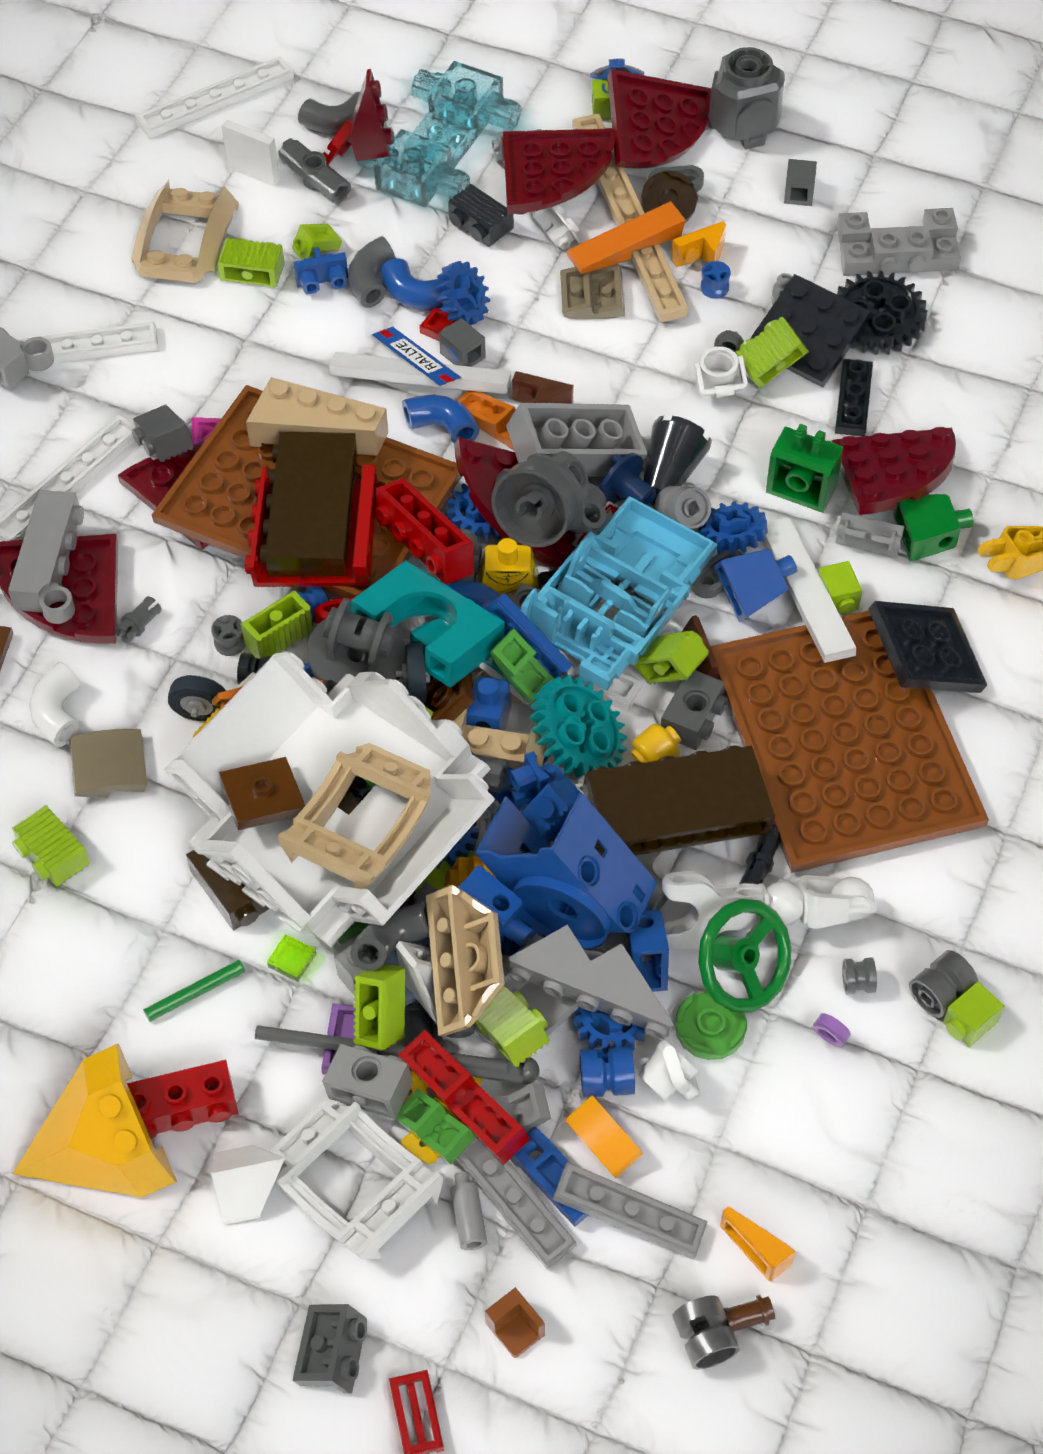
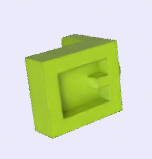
[292,224,342,260]

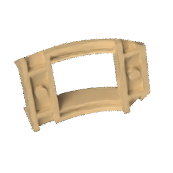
[131,179,239,283]
[453,670,547,769]
[278,743,431,889]

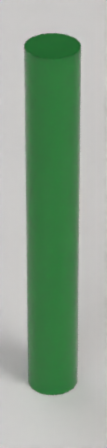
[143,960,245,1022]

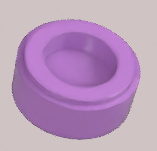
[813,1013,851,1047]

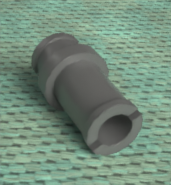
[115,596,162,643]

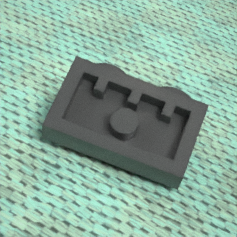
[292,1304,367,1394]

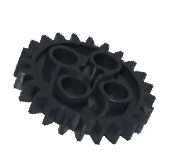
[837,271,928,355]

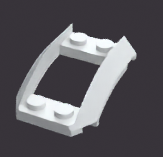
[269,1101,443,1259]

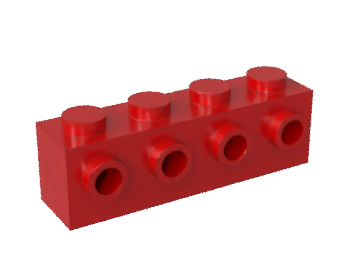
[375,478,474,585]
[127,1059,239,1139]

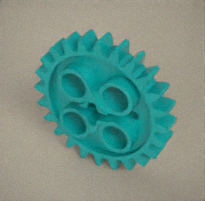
[529,675,627,780]

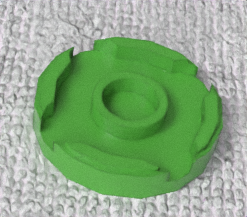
[675,990,747,1060]

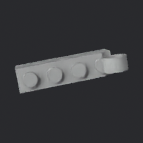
[0,327,54,390]
[8,490,84,624]

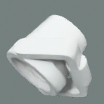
[694,347,748,398]
[638,1039,700,1100]

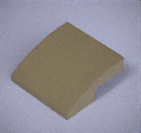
[560,265,625,319]
[69,729,147,798]

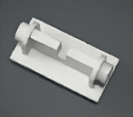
[532,204,581,250]

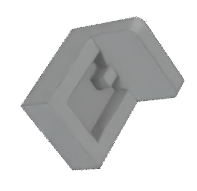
[492,1083,551,1132]

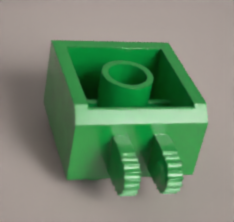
[766,424,844,513]

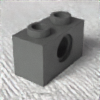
[661,671,728,750]

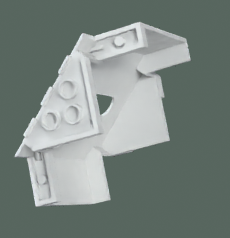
[164,652,495,947]

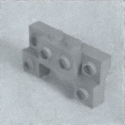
[837,208,961,276]

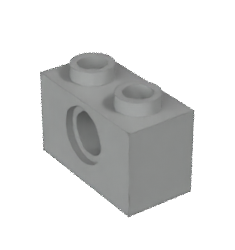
[322,1044,413,1119]

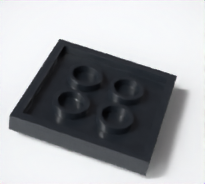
[750,274,871,388]
[869,601,987,693]

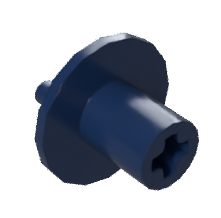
[598,452,657,506]

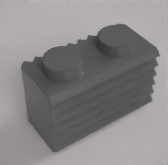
[132,404,194,462]

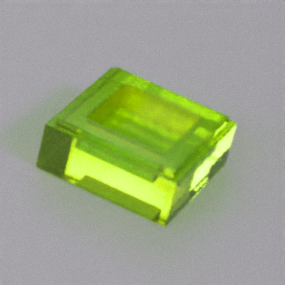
[267,934,316,982]

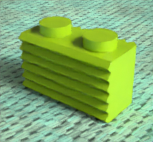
[217,237,285,287]
[735,317,809,389]
[240,590,314,658]
[634,631,709,685]
[12,805,90,887]
[353,963,405,1050]
[475,985,550,1067]

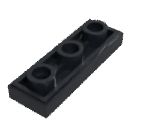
[835,359,873,437]

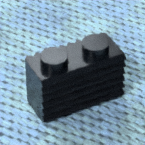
[448,183,514,247]

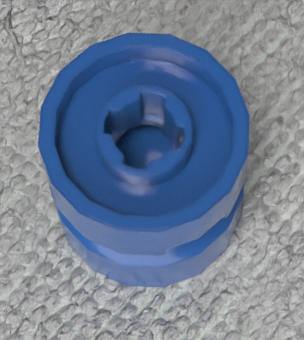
[579,1047,635,1098]

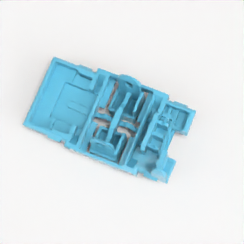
[521,496,718,691]

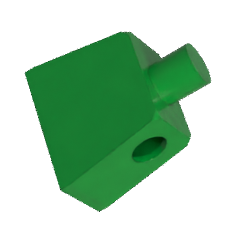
[893,494,974,561]

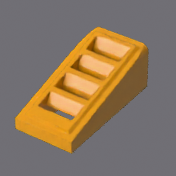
[720,1206,796,1282]

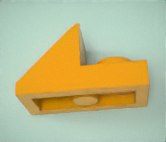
[671,221,726,268]

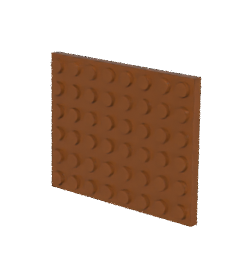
[151,385,462,598]
[710,611,989,873]

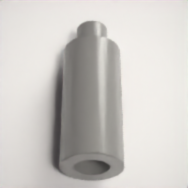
[450,1172,488,1250]

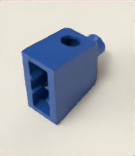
[713,549,797,621]
[466,676,512,731]
[459,865,534,948]
[625,905,669,992]

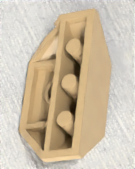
[426,885,505,1037]

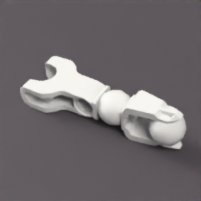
[662,871,877,950]

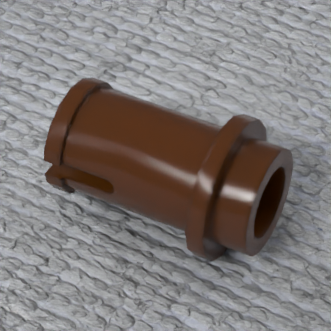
[723,1295,776,1333]

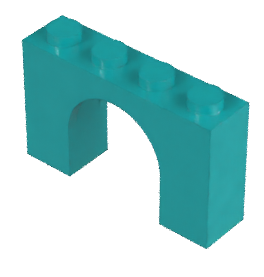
[352,561,505,688]

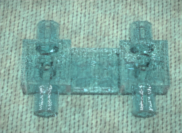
[358,61,521,207]

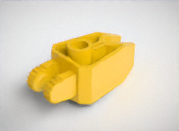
[977,526,1043,580]

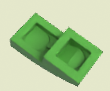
[490,629,554,703]
[396,1089,476,1165]

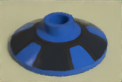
[590,58,644,79]

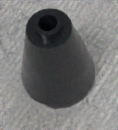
[643,416,712,505]

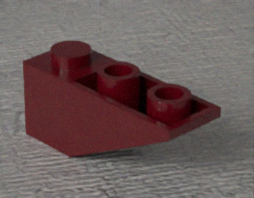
[350,69,395,162]

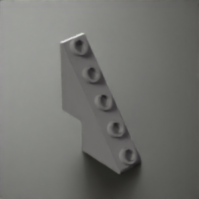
[506,925,674,1039]

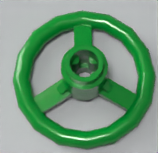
[698,899,792,1013]

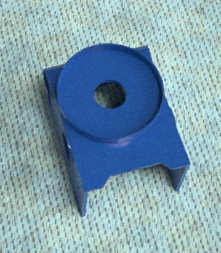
[475,792,658,949]

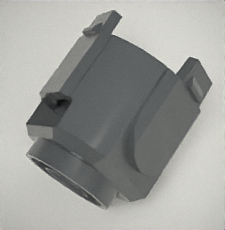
[708,47,785,150]

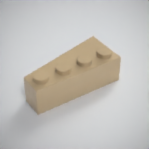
[246,377,389,455]

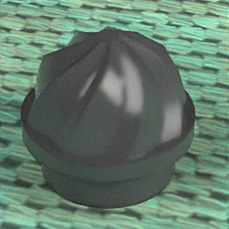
[714,330,744,352]

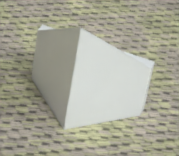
[395,941,437,1024]
[211,1145,285,1225]

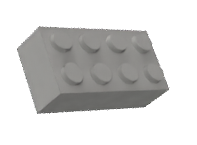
[506,403,648,477]

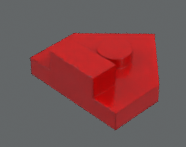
[322,118,352,165]

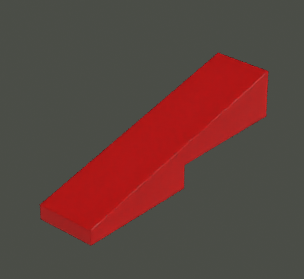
[398,1030,530,1166]

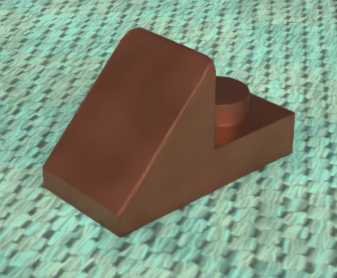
[512,371,574,404]

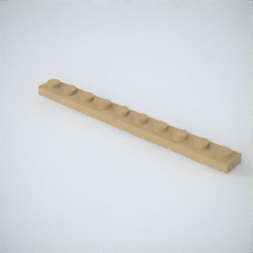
[572,114,688,323]

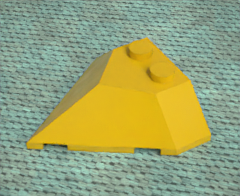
[12,1043,177,1198]

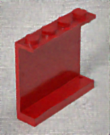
[245,465,379,587]

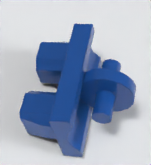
[293,247,348,295]
[508,751,564,811]

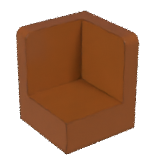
[485,1287,545,1358]

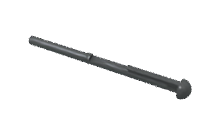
[255,1025,540,1085]

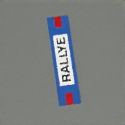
[371,326,462,386]

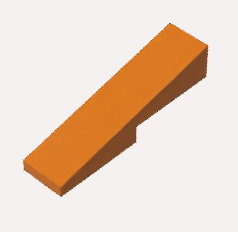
[567,201,686,274]
[456,390,516,451]

